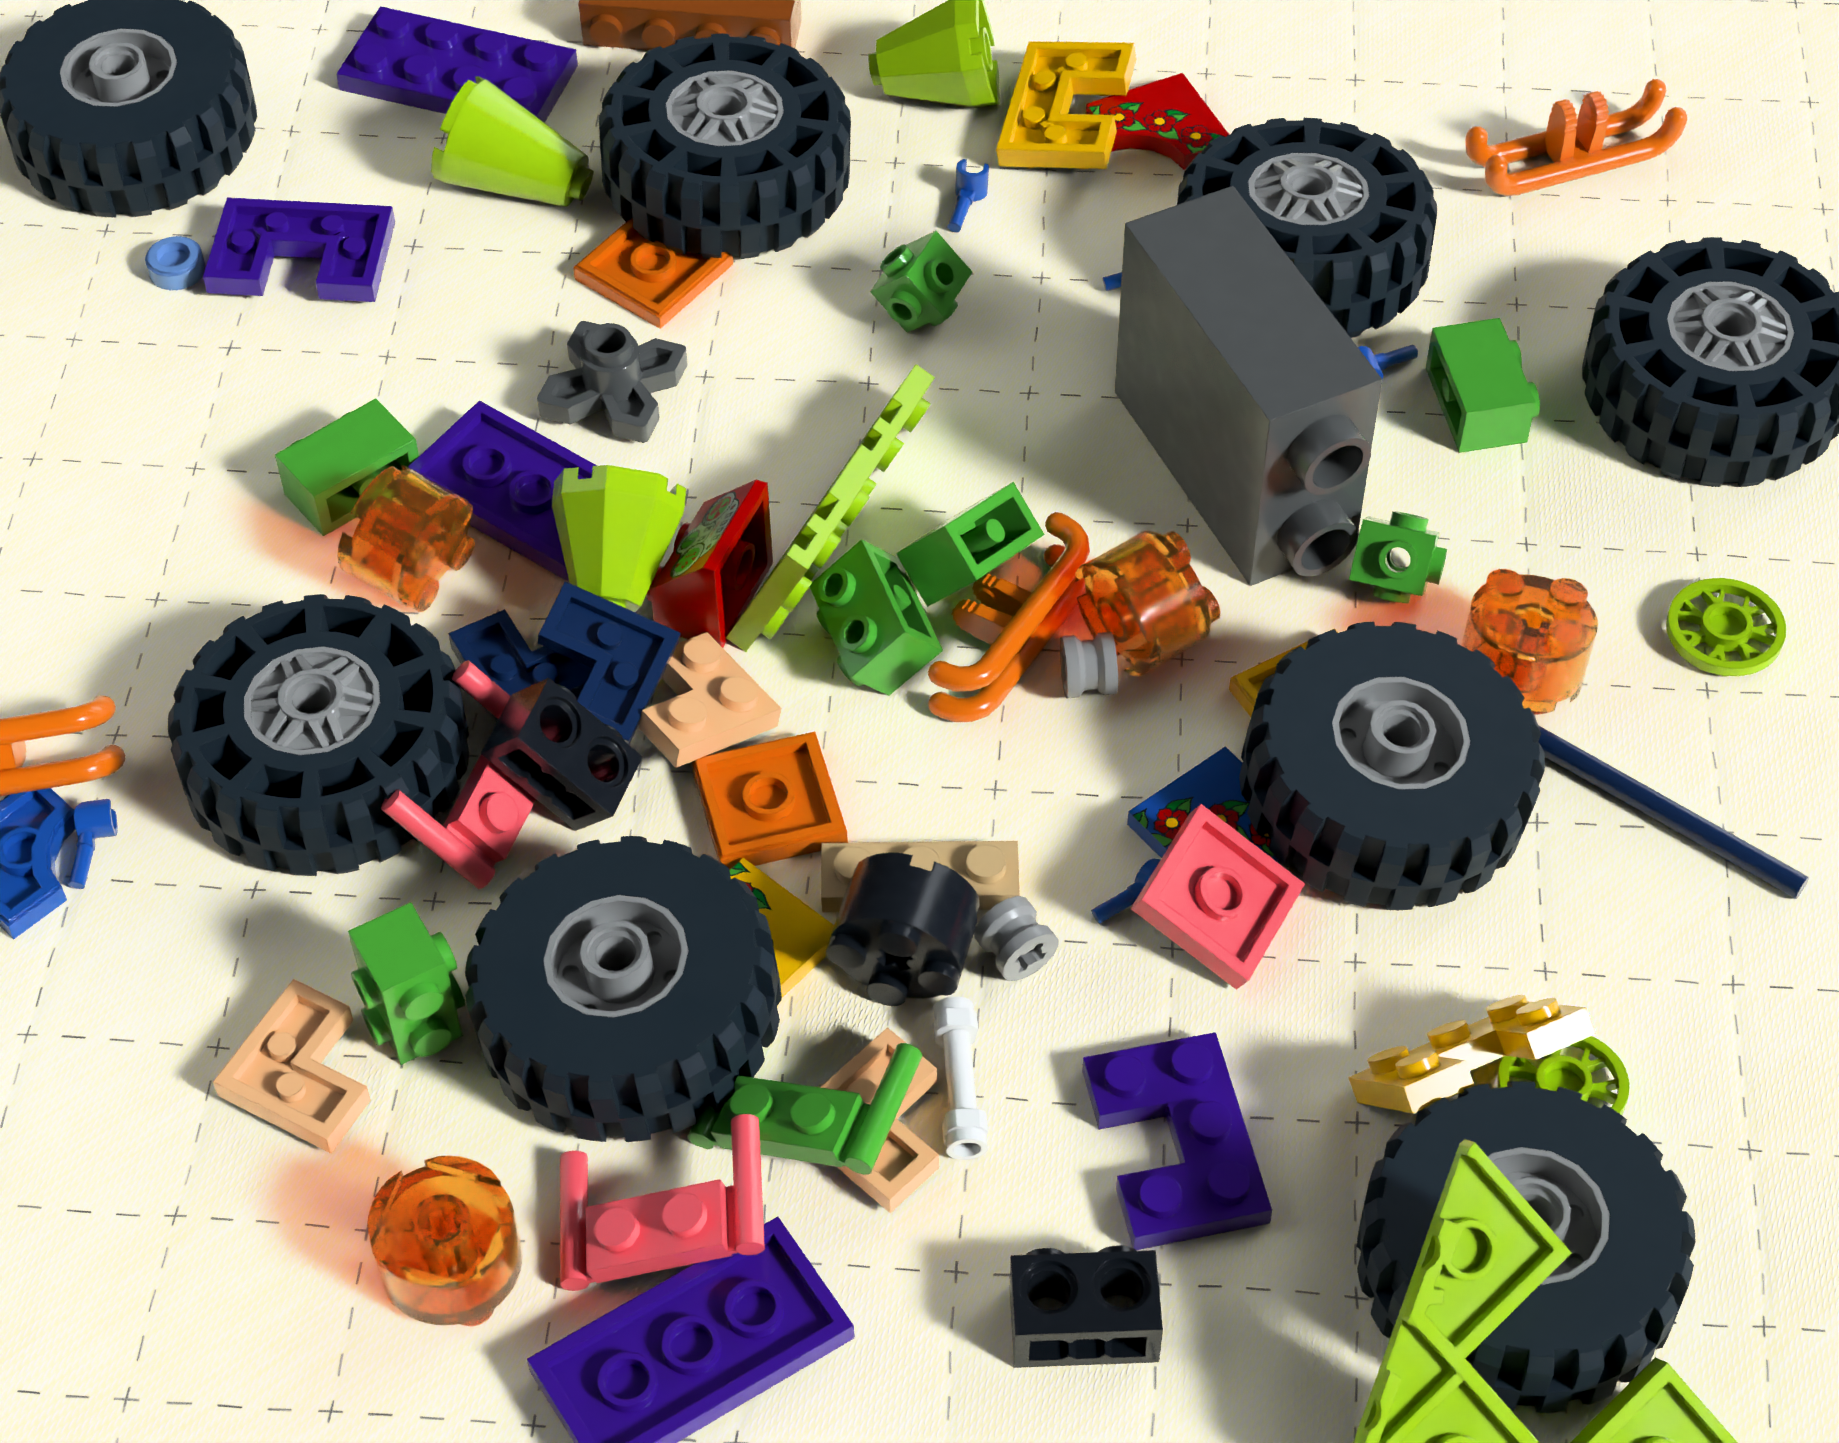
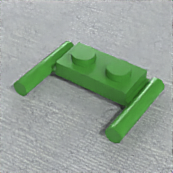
[688,1043,922,1175]

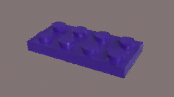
[336,6,578,123]
[402,400,597,583]
[527,1216,855,1443]

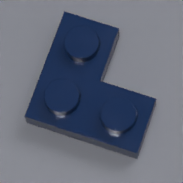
[537,581,681,744]
[448,609,593,722]

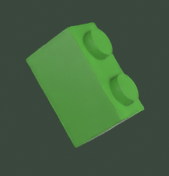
[1425,318,1540,453]
[275,398,419,537]
[896,482,1045,607]

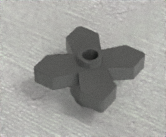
[537,321,688,443]

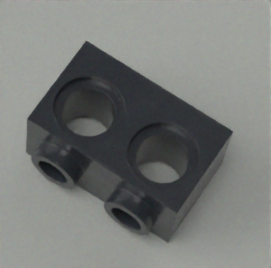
[480,678,643,831]
[1009,1245,1163,1368]

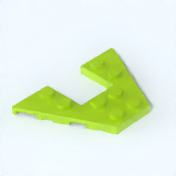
[1353,1139,1738,1443]

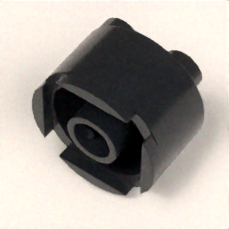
[826,853,980,1006]

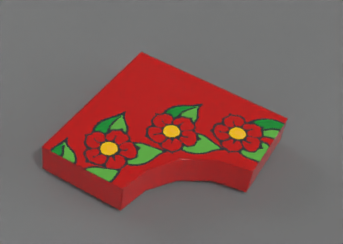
[1086,73,1230,170]

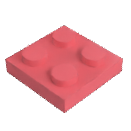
[1130,804,1305,990]

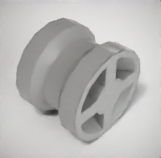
[1060,632,1118,699]
[974,896,1059,981]

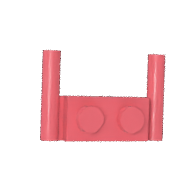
[381,660,536,889]
[560,1114,765,1291]

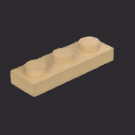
[821,841,1020,912]

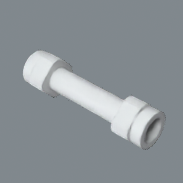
[933,996,988,1160]

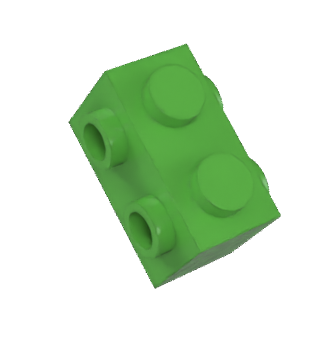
[810,539,943,696]
[348,902,466,1065]

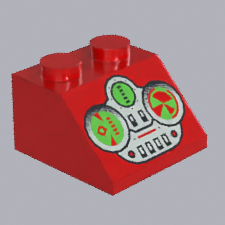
[646,479,773,648]

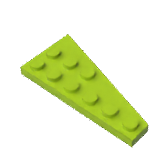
[726,364,935,652]

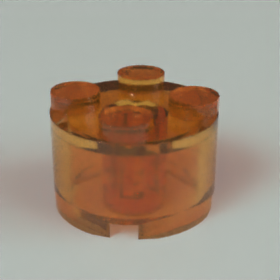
[337,465,475,612]
[1075,530,1221,676]
[1461,569,1598,715]
[367,1156,523,1327]

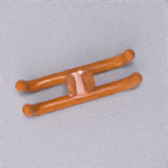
[1465,79,1687,196]
[928,512,1090,723]
[0,695,125,796]

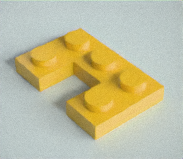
[996,41,1136,169]
[1348,995,1596,1114]

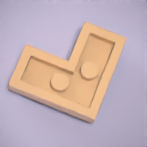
[639,632,782,768]
[213,979,371,1153]
[820,1027,939,1213]

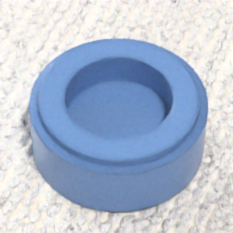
[145,236,206,290]

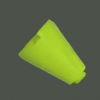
[431,76,594,207]

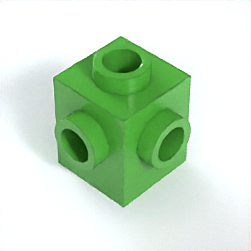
[870,231,973,333]
[1349,511,1448,604]

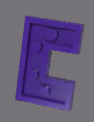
[203,197,396,302]
[1082,1032,1272,1250]

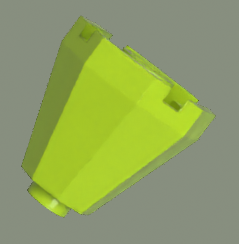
[868,0,1000,108]
[552,465,686,612]

